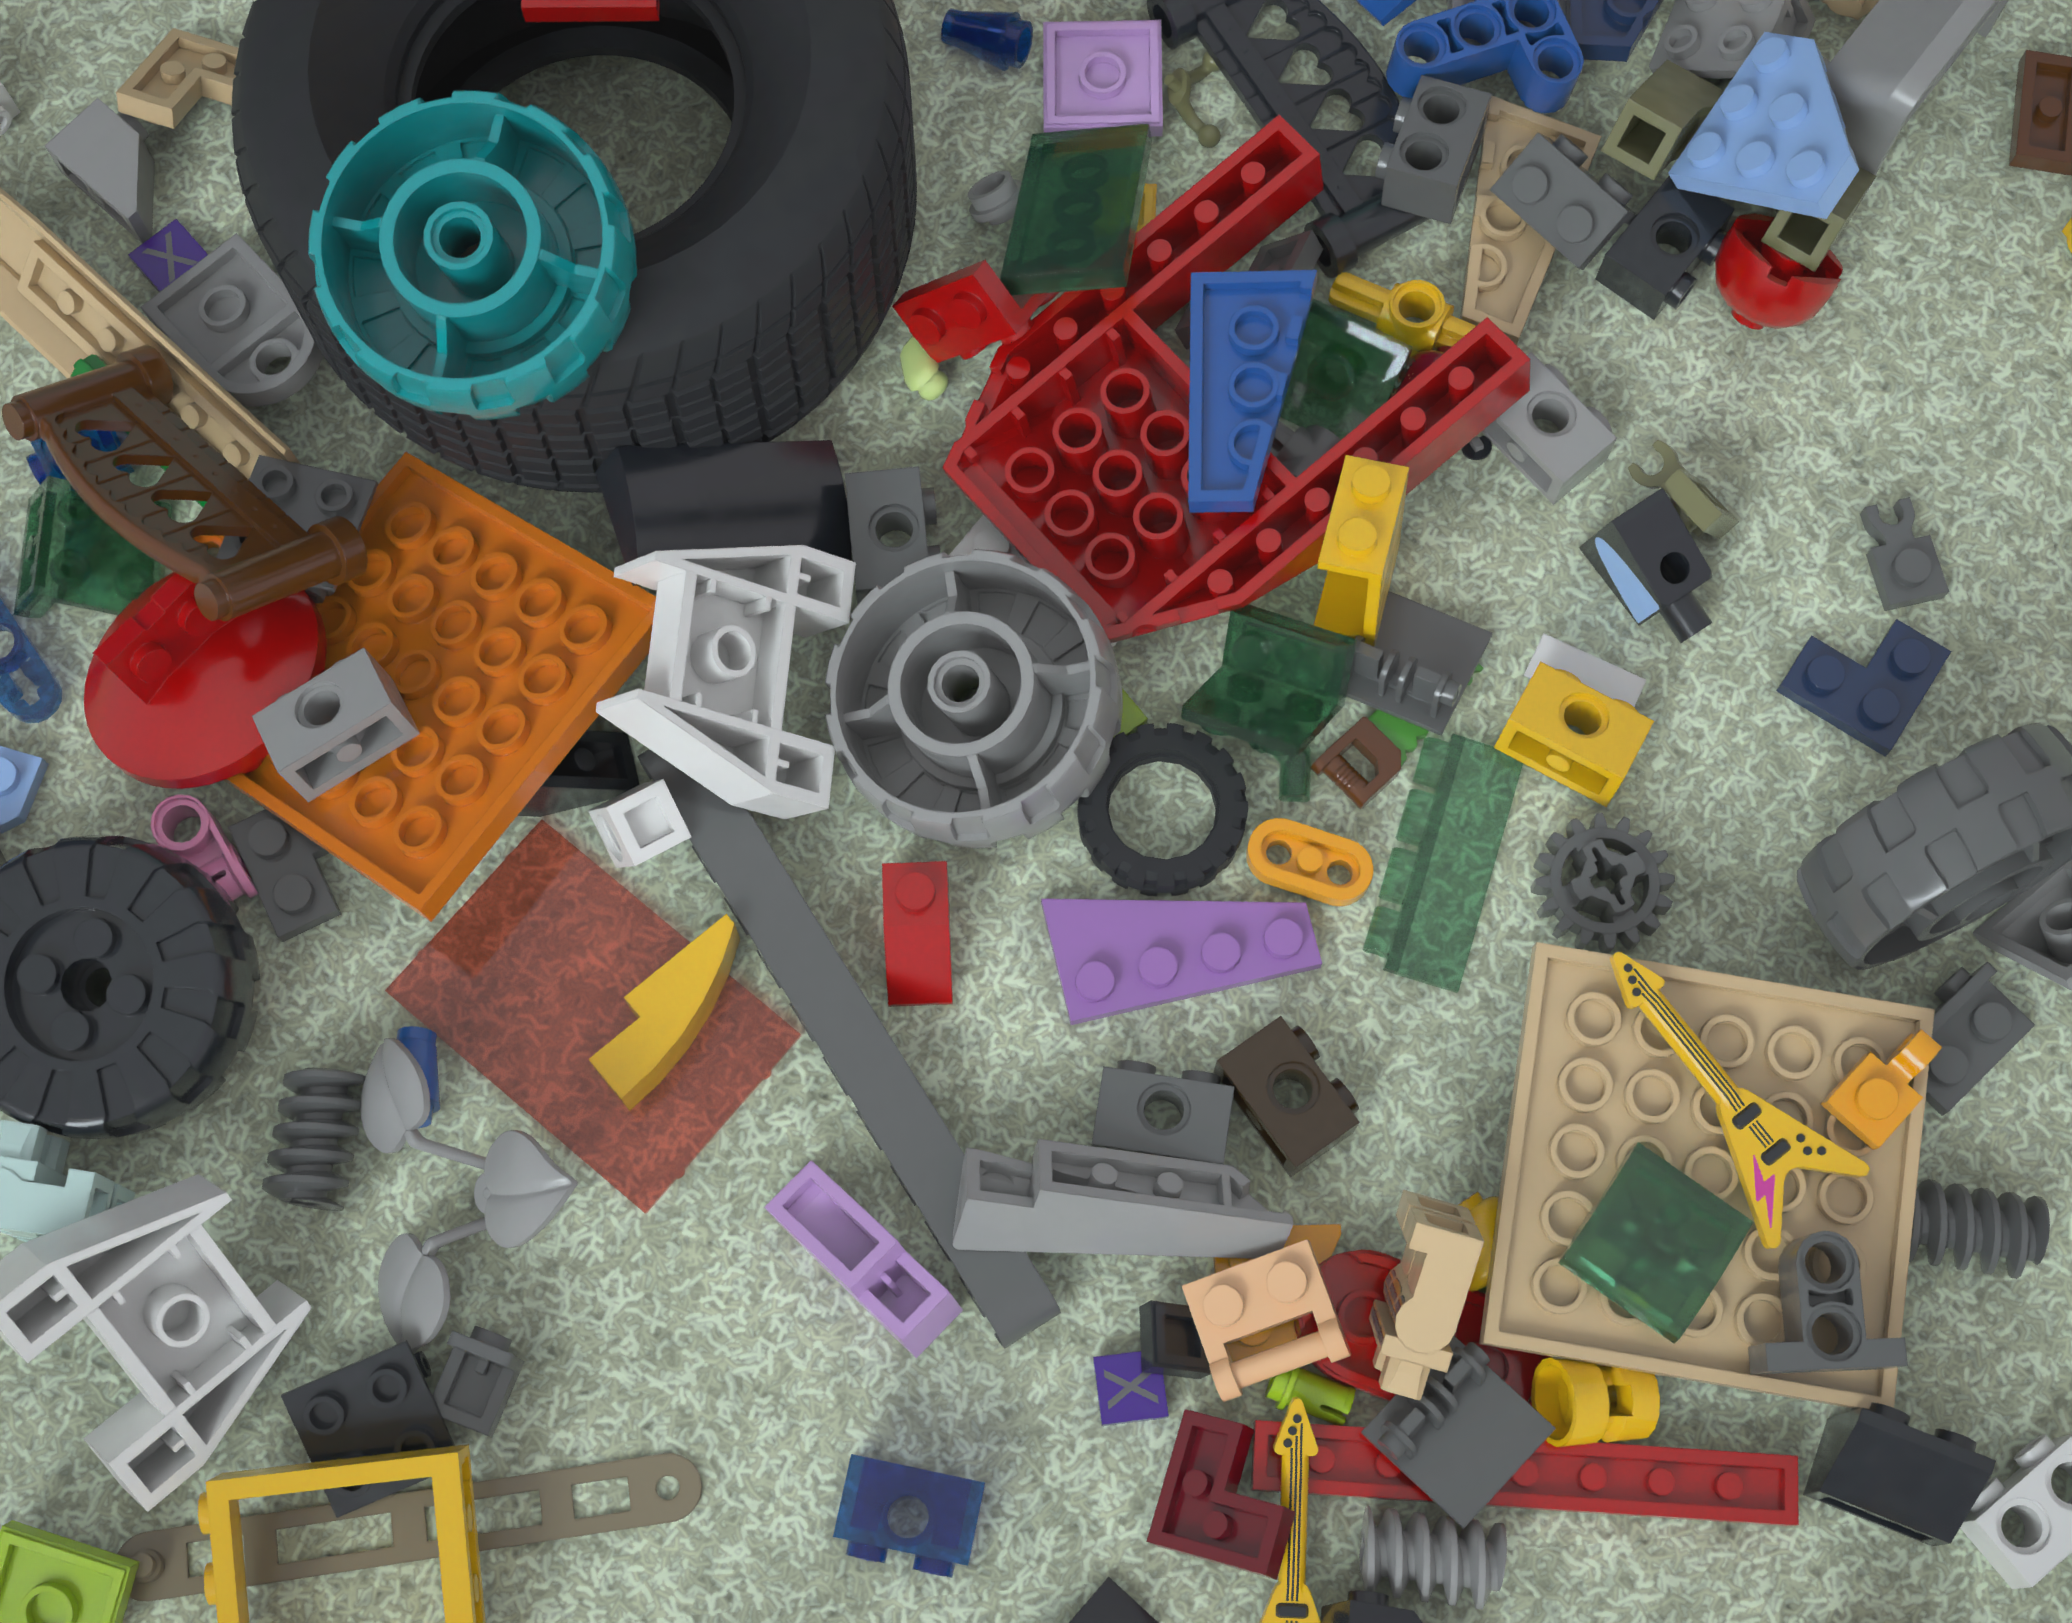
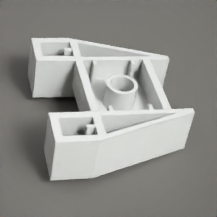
[596,545,856,820]
[0,1174,312,1512]

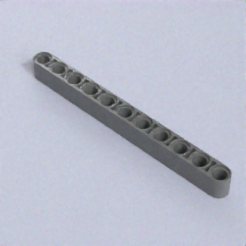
[637,749,1061,1349]

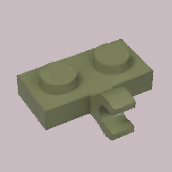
[1628,440,1739,539]

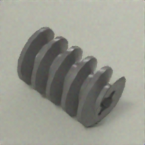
[262,1068,366,1211]
[1909,1179,2050,1279]

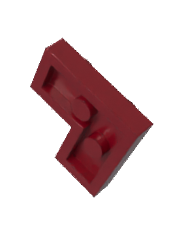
[1146,1409,1296,1580]

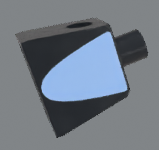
[1579,488,1713,644]

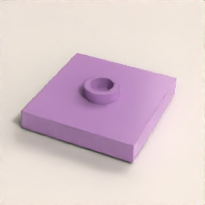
[1043,20,1163,138]

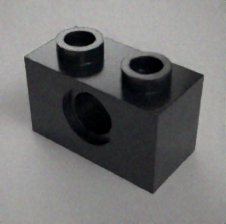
[1595,176,1735,320]

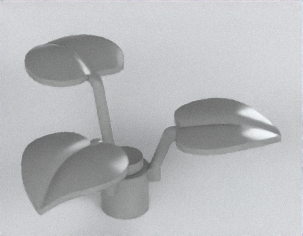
[360,1038,578,1354]

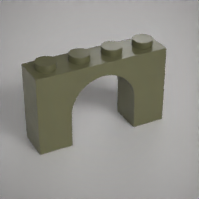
[1601,59,1876,272]

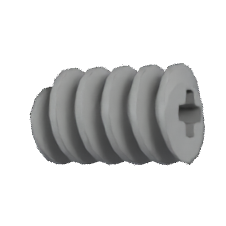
[1359,1505,1507,1610]

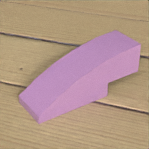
[764,1160,963,1358]

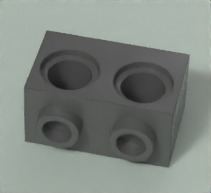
[1375,75,1492,224]

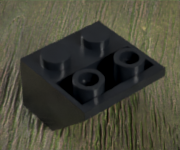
[1803,1402,1996,1546]

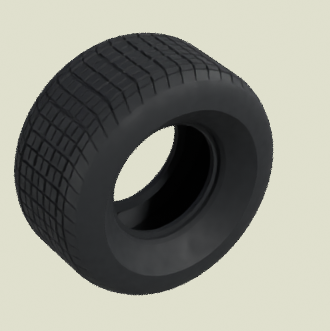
[231,0,917,493]

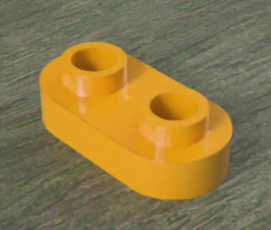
[1246,818,1373,906]

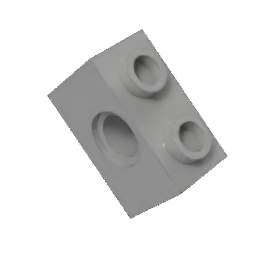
[1482,352,1617,505]
[252,647,420,802]

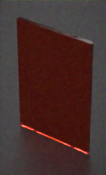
[385,819,801,1214]

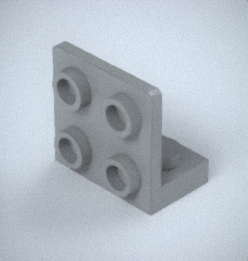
[1649,0,1816,79]

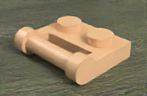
[1182,1239,1351,1402]

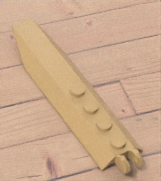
[0,187,300,480]

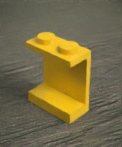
[1312,455,1409,647]

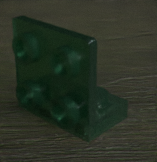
[14,476,172,618]
[1181,604,1357,757]

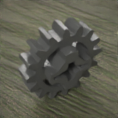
[1530,813,1675,954]

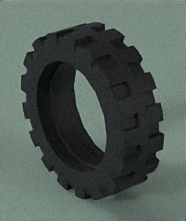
[1077,723,1248,897]

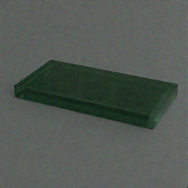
[1000,124,1152,296]

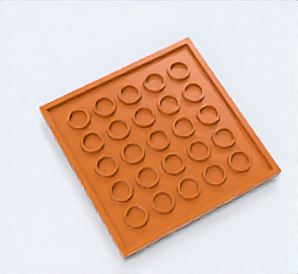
[224,452,656,922]

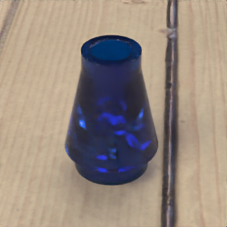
[941,8,1033,71]

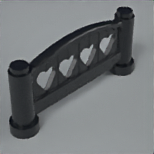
[1147,0,1430,278]

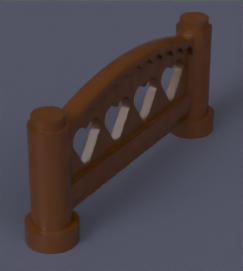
[2,345,368,621]

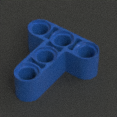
[1386,0,1584,114]

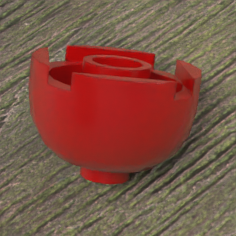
[1715,213,1843,330]

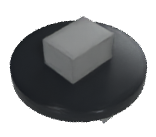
[1461,435,1492,460]

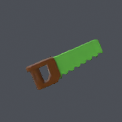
[1310,663,1483,809]

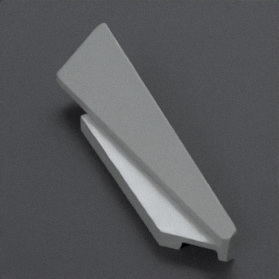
[953,1139,1294,1259]

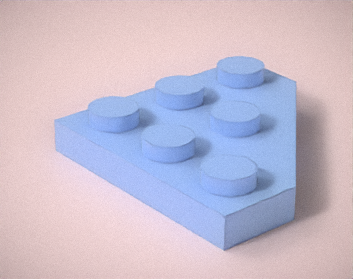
[1668,32,1859,219]

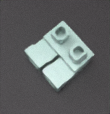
[0,1120,135,1242]

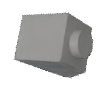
[44,98,155,244]

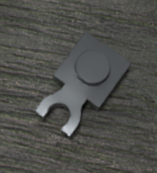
[1860,497,1949,611]

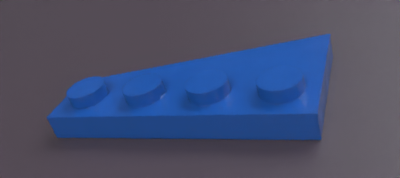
[1188,270,1317,513]

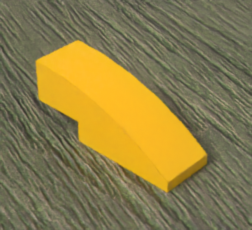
[588,914,740,1111]

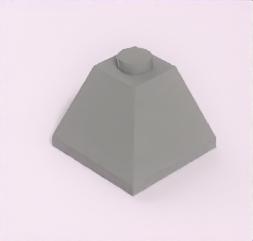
[1973,860,2072,990]

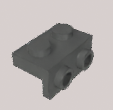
[1490,132,1637,270]

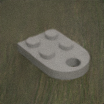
[141,233,323,407]

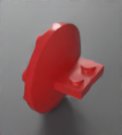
[84,572,327,789]

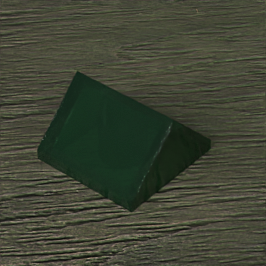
[1280,298,1413,439]

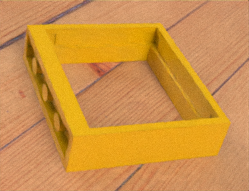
[198,1444,486,1623]

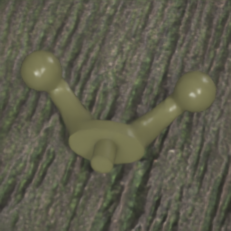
[1164,51,1221,148]

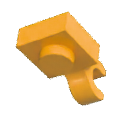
[1821,1029,1942,1150]

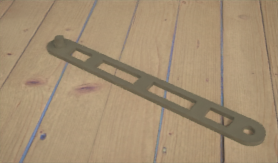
[117,1453,702,1602]

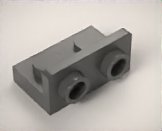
[1926,962,2035,1116]

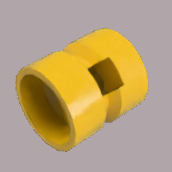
[1531,1357,1660,1447]

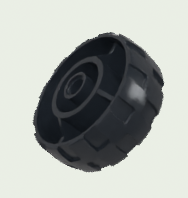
[0,835,260,1139]

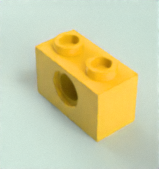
[1494,661,1654,807]

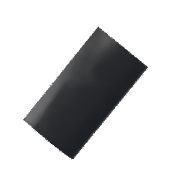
[595,440,852,586]

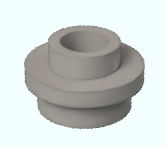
[968,171,1026,225]

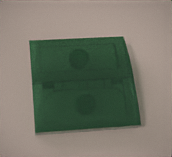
[1558,1142,1754,1344]

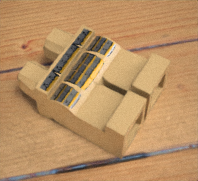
[1369,1190,1484,1400]

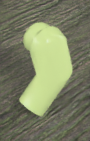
[900,336,948,401]

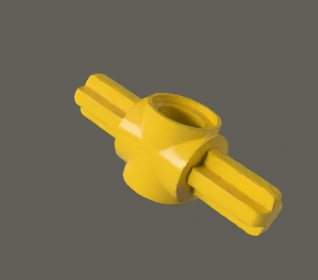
[1328,272,1476,359]

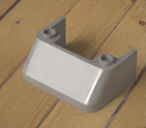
[1823,0,2009,175]

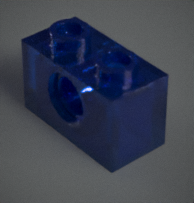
[833,1454,986,1578]

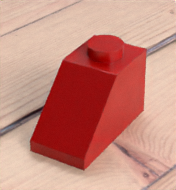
[882,861,953,1007]

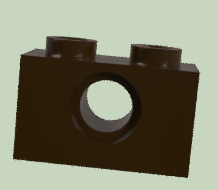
[1214,1016,1360,1178]

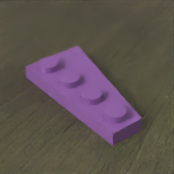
[1041,899,1322,1025]

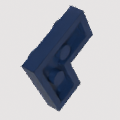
[1776,619,1952,757]

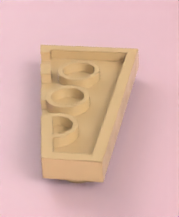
[1460,95,1602,345]

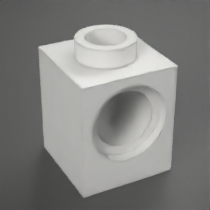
[588,779,691,868]

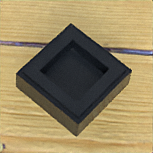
[1139,1300,1211,1379]

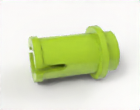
[1265,1367,1356,1426]

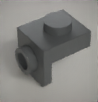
[432,1326,525,1438]

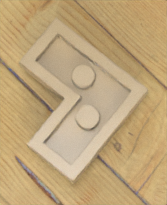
[116,28,238,129]

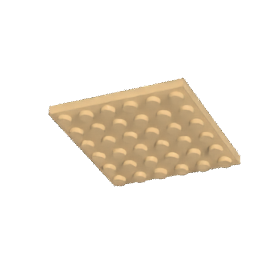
[1479,942,1935,1409]

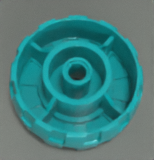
[308,90,637,420]

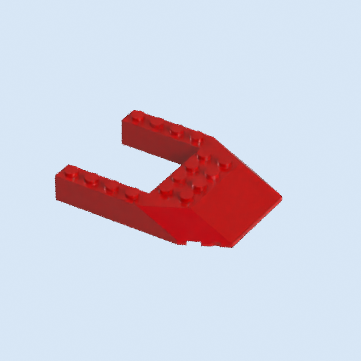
[942,115,1531,643]

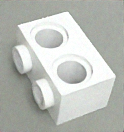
[1960,1434,2072,1589]

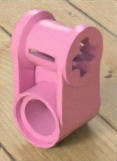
[150,794,258,900]

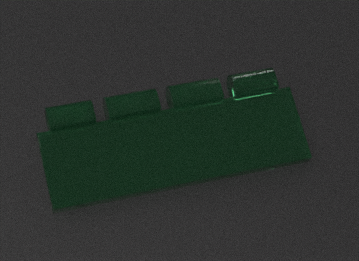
[1363,733,1523,993]

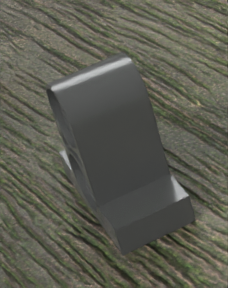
[1748,1231,1908,1375]

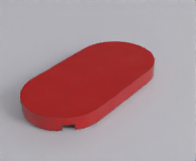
[1294,1249,1551,1406]

